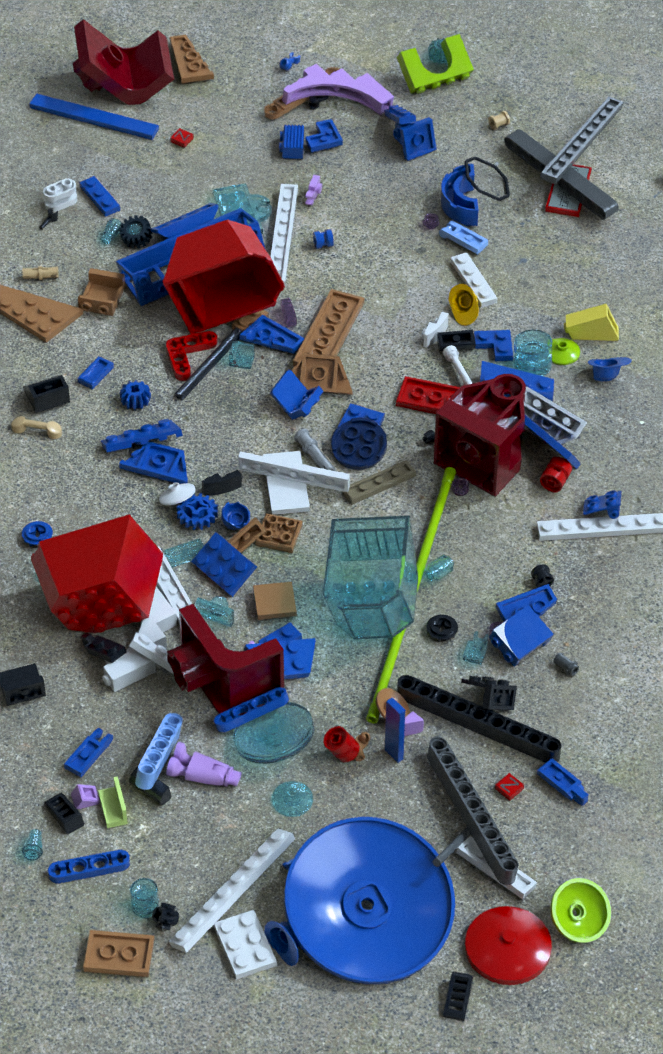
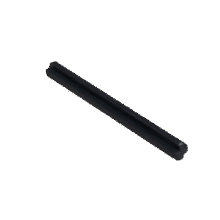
[176,328,243,400]

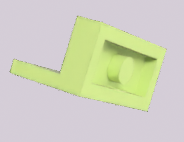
[98,776,128,828]

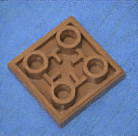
[255,513,303,553]
[253,581,297,620]

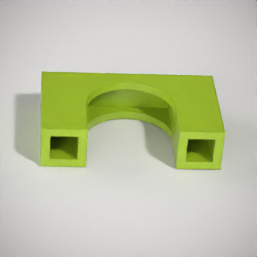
[396,34,474,94]

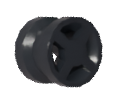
[531,564,554,588]

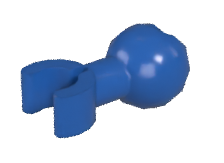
[279,52,301,71]

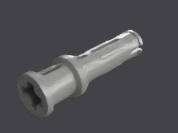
[294,429,335,471]

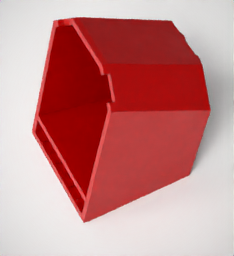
[163,220,285,334]
[31,514,163,633]

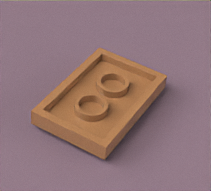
[83,930,155,977]

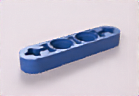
[214,687,289,732]
[48,850,130,883]

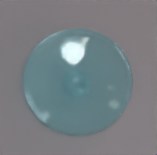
[233,702,315,764]

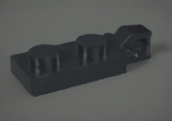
[80,633,127,663]

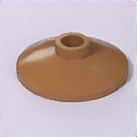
[376,688,410,719]

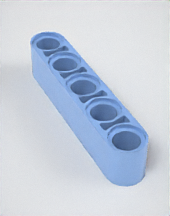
[135,713,183,790]

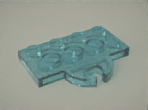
[213,183,272,234]

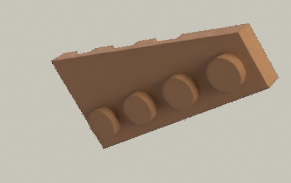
[170,34,214,83]

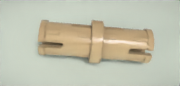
[22,266,59,280]

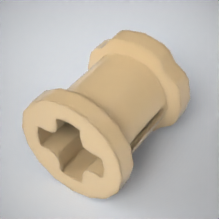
[488,111,510,130]

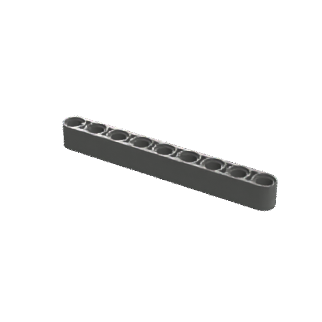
[504,129,619,220]
[427,737,519,885]

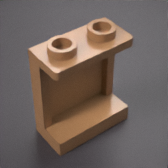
[78,268,125,316]

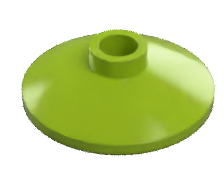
[544,338,580,365]

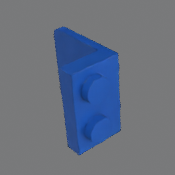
[270,370,323,420]

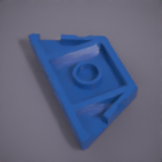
[119,441,188,484]
[243,638,316,680]

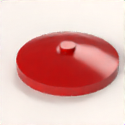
[465,906,552,985]

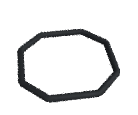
[464,156,510,201]

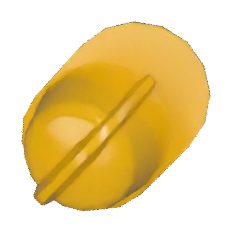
[448,284,479,326]

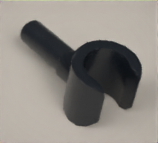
[309,95,329,110]
[39,208,58,229]
[423,430,435,444]

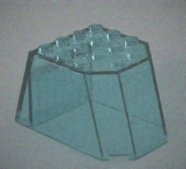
[323,515,418,639]

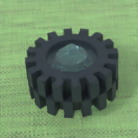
[119,215,153,249]

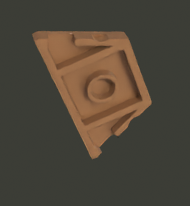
[292,353,353,395]

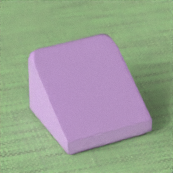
[404,712,424,736]
[71,784,100,809]

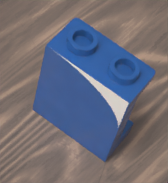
[489,605,554,667]

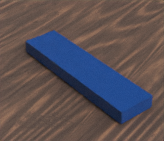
[385,698,405,763]

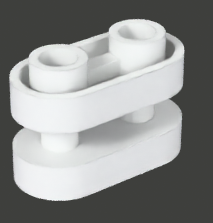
[43,179,77,212]

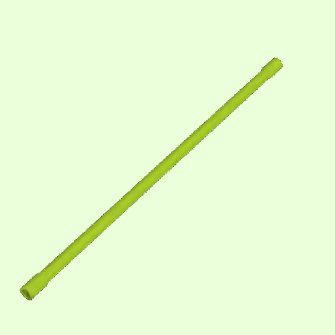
[366,467,456,724]

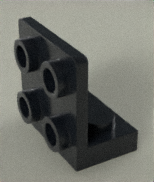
[0,664,46,706]
[461,676,517,710]

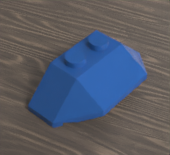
[151,203,219,239]

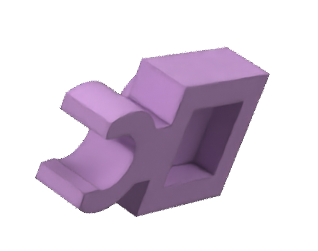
[305,175,322,206]

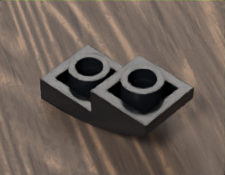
[202,470,242,496]

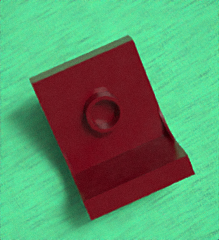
[72,19,174,105]
[167,604,284,716]

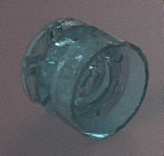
[514,329,553,376]

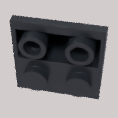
[23,375,70,413]

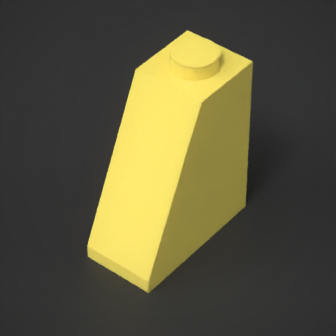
[564,304,619,341]

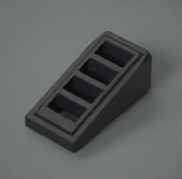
[44,792,84,834]
[443,971,473,1021]

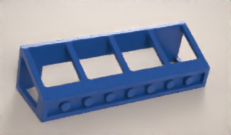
[116,208,265,306]

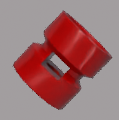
[540,457,572,492]
[323,726,360,763]

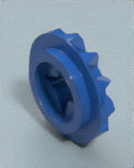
[22,521,53,546]

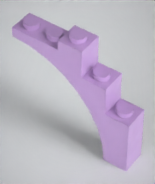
[282,64,394,115]

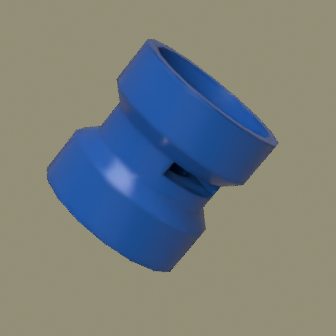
[313,229,334,249]

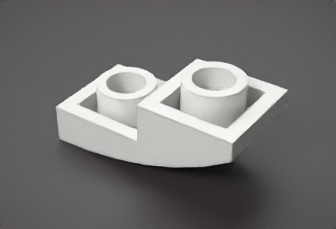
[421,312,449,348]

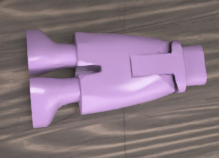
[166,742,242,787]

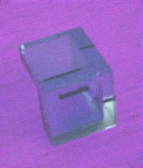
[229,341,255,369]

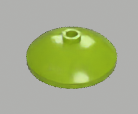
[550,878,611,943]

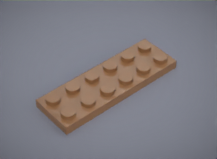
[293,289,364,366]

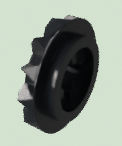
[427,614,458,642]

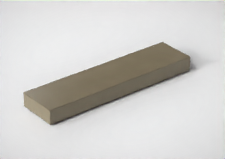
[342,460,416,505]

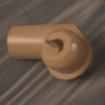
[355,732,370,761]

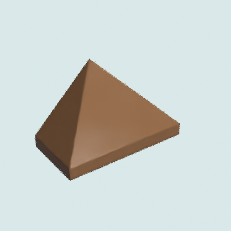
[228,517,266,553]

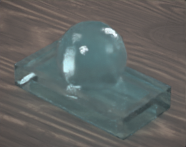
[195,596,234,627]

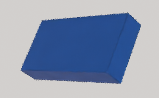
[77,356,114,390]

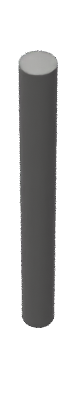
[433,828,471,867]

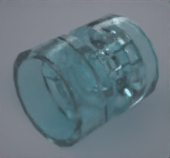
[130,878,159,918]

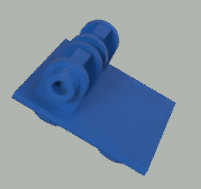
[583,490,622,519]

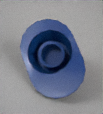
[588,357,632,381]
[264,921,299,966]

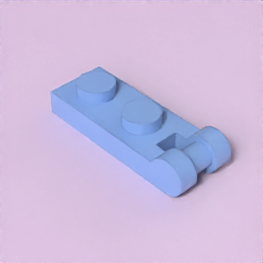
[439,221,488,255]

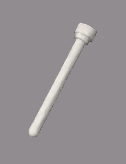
[443,346,472,385]

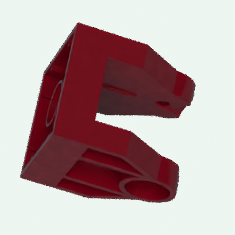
[433,374,526,497]

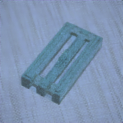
[164,538,204,568]

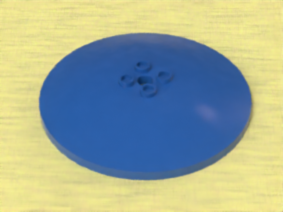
[284,817,455,984]

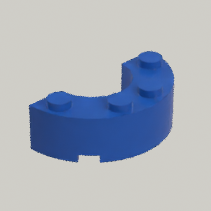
[441,164,478,226]

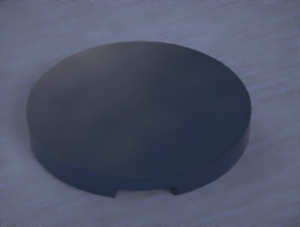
[331,417,387,470]

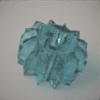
[428,38,447,64]

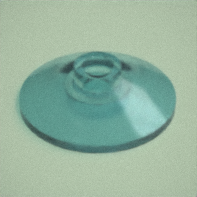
[272,781,313,817]

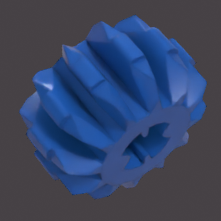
[120,380,151,411]

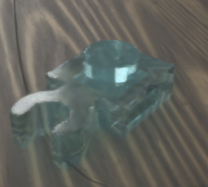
[463,631,489,665]

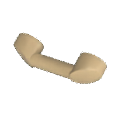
[11,416,62,439]

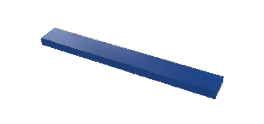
[30,93,159,140]

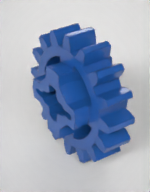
[177,493,218,530]

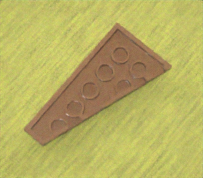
[0,285,83,343]

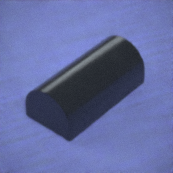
[437,330,476,352]
[129,766,172,805]

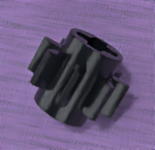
[152,902,179,930]

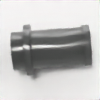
[553,653,579,676]

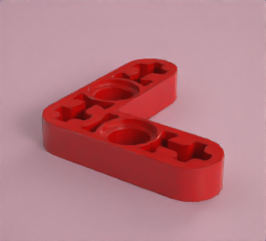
[166,331,217,381]

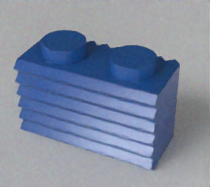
[279,124,304,159]

